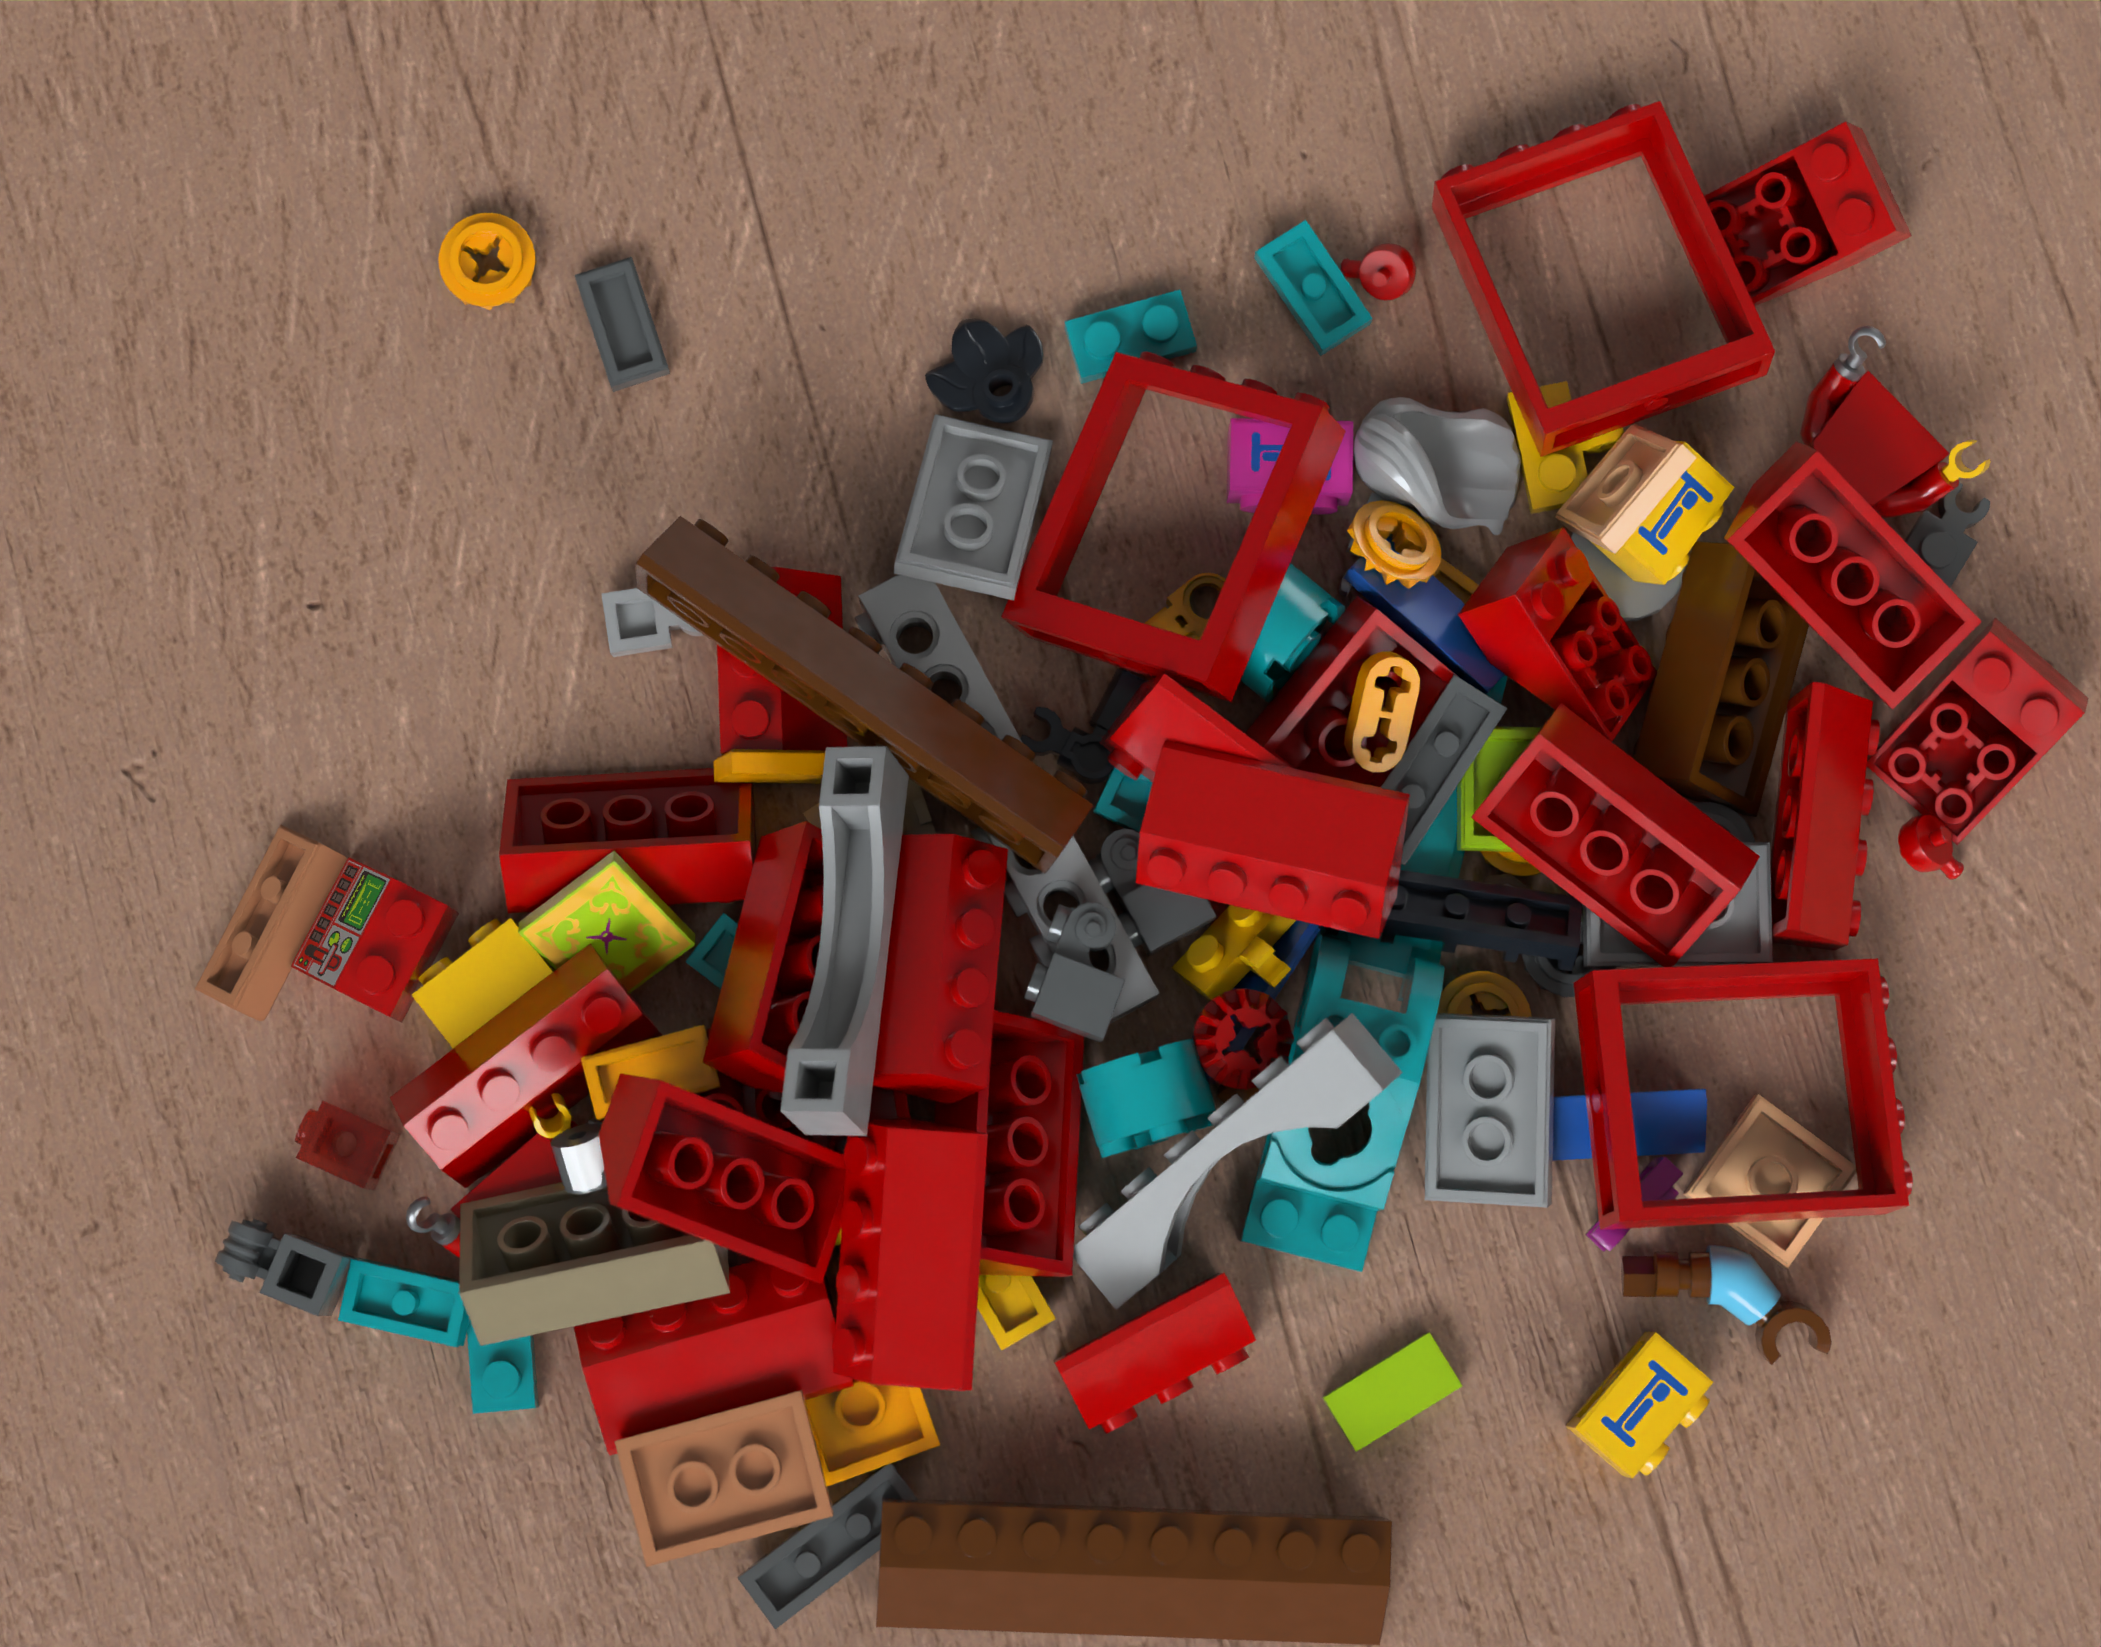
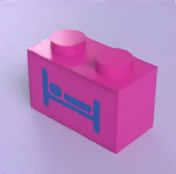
[1226,418,1353,515]

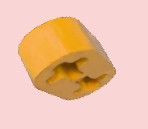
[1344,651,1420,772]

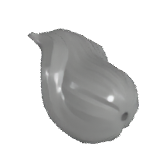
[1354,397,1521,535]

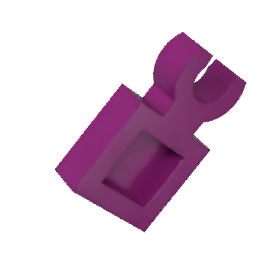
[1585,1157,1683,1252]

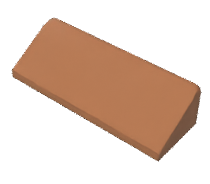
[195,824,347,1021]

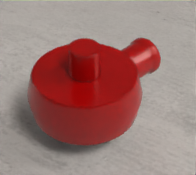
[1340,243,1416,301]
[1898,814,1964,880]

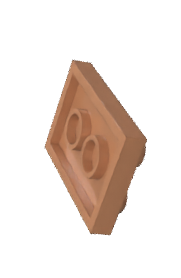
[614,1390,834,1567]

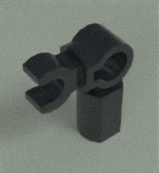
[1020,669,1147,784]

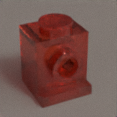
[295,1101,401,1191]

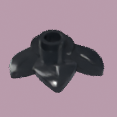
[925,319,1044,424]

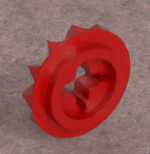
[1193,989,1295,1089]

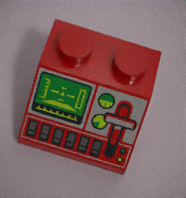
[291,857,459,1023]

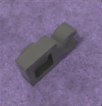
[1905,482,1990,588]

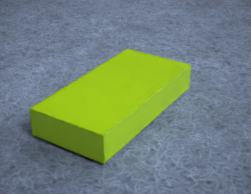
[1322,1332,1462,1452]

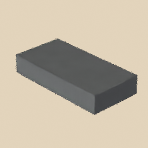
[574,257,670,392]

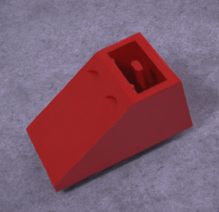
[1704,121,1912,306]
[1458,527,1657,742]
[1867,618,2089,845]

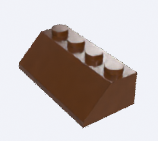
[1633,541,1809,817]

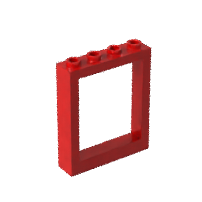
[1432,101,1775,457]
[1001,351,1346,702]
[1573,958,1913,1230]

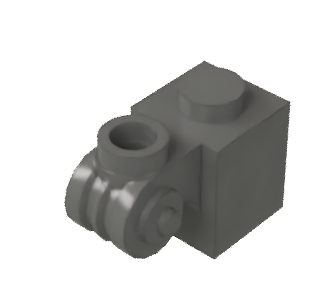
[1088,829,1216,957]
[1024,902,1125,1043]
[215,1218,356,1316]

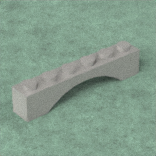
[781,746,909,1136]
[1073,1013,1403,1310]

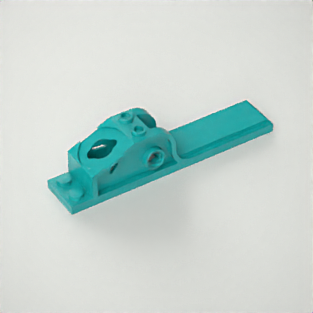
[1240,675,1508,1272]

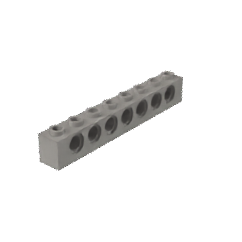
[854,575,1159,1024]

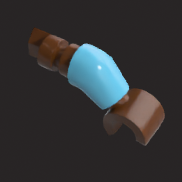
[1621,1245,1832,1365]

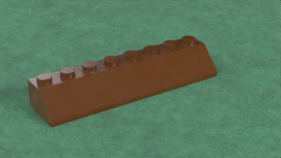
[636,516,1094,874]
[876,1498,1392,1645]

